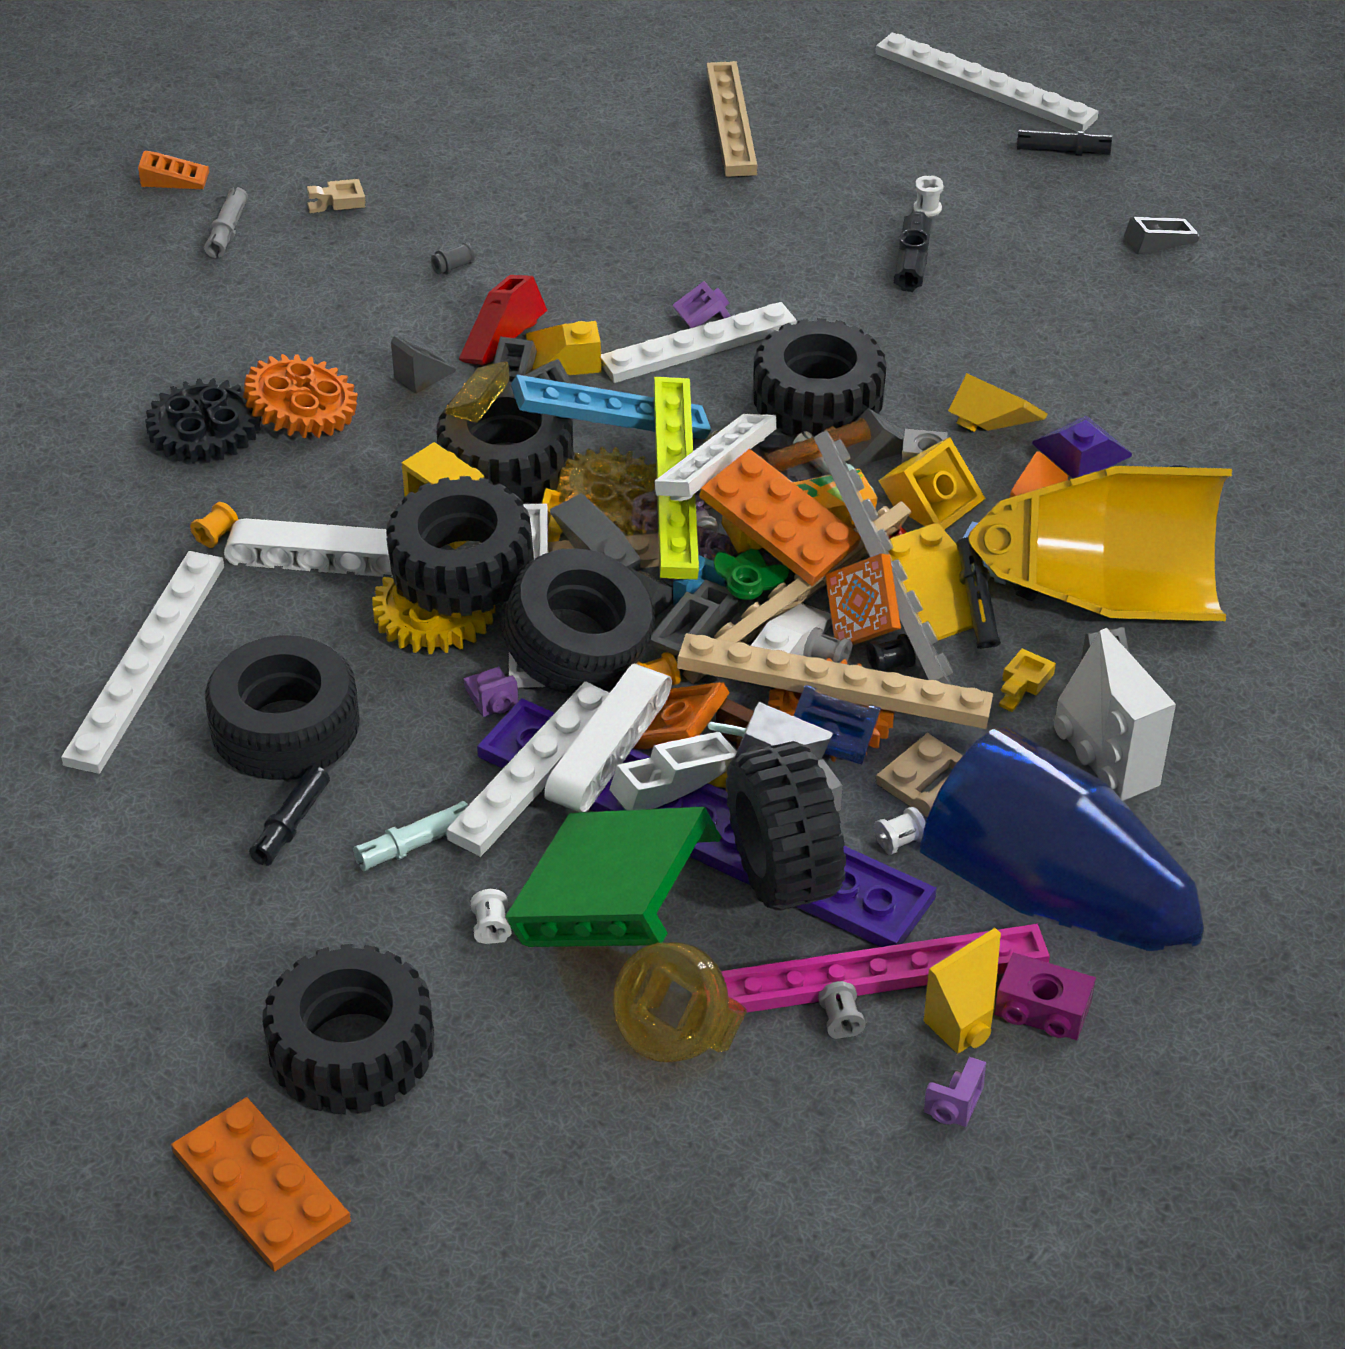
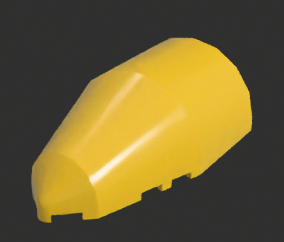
[968,466,1232,621]

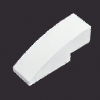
[609,732,737,810]

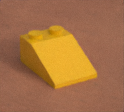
[888,522,986,640]

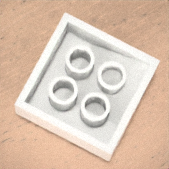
[1054,628,1176,802]

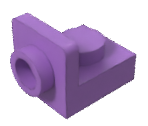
[672,281,731,328]
[464,666,518,717]
[924,1057,986,1127]

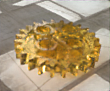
[557,447,658,536]

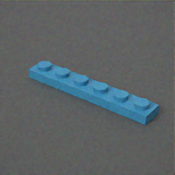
[511,375,712,439]

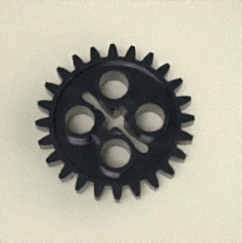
[145,378,261,464]

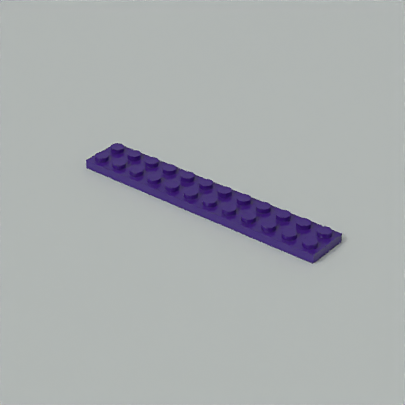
[477,698,936,947]

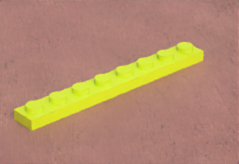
[653,377,699,580]

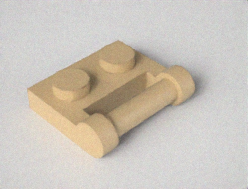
[876,733,983,818]

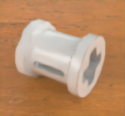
[913,176,943,217]
[874,807,928,855]
[470,889,512,944]

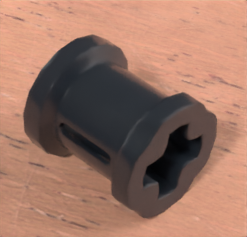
[867,634,916,672]

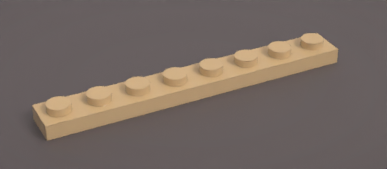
[683,501,911,684]
[677,633,993,729]

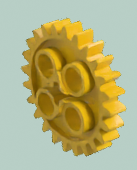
[372,577,495,654]

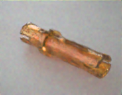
[764,418,871,472]

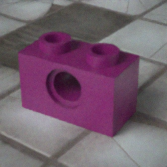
[994,952,1096,1041]

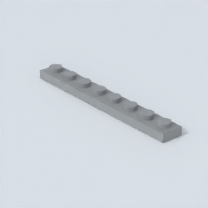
[814,430,954,685]

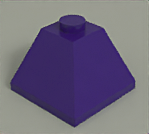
[1032,416,1132,478]

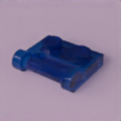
[794,685,881,765]

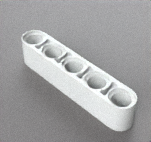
[224,518,393,577]
[544,663,672,812]

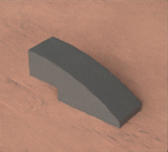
[649,579,738,656]

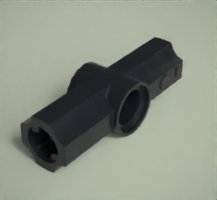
[894,211,932,292]

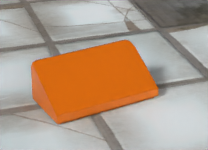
[1010,451,1069,497]

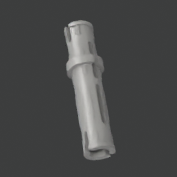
[204,187,248,258]

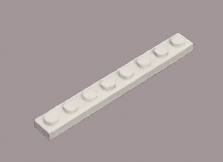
[876,33,1098,131]
[61,551,224,774]

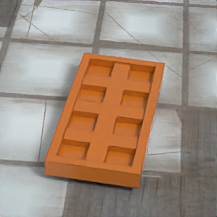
[699,448,861,586]
[171,1097,351,1272]

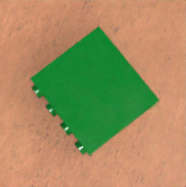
[505,807,722,947]

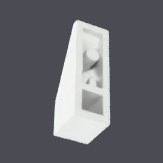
[751,603,832,656]

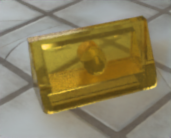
[445,362,509,423]

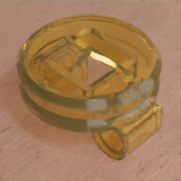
[613,942,747,1063]

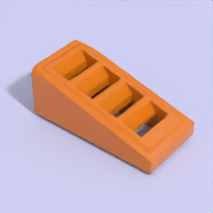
[138,151,209,189]

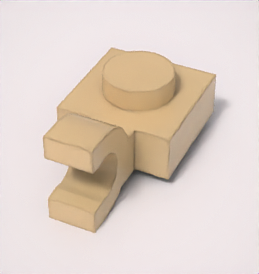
[307,179,365,213]

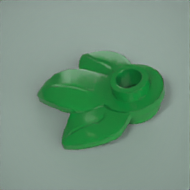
[714,548,789,600]

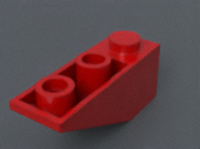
[459,275,547,365]

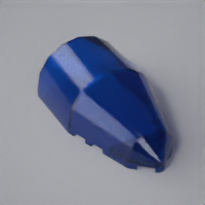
[920,727,1204,951]

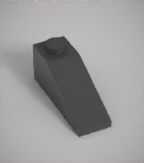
[550,493,641,570]

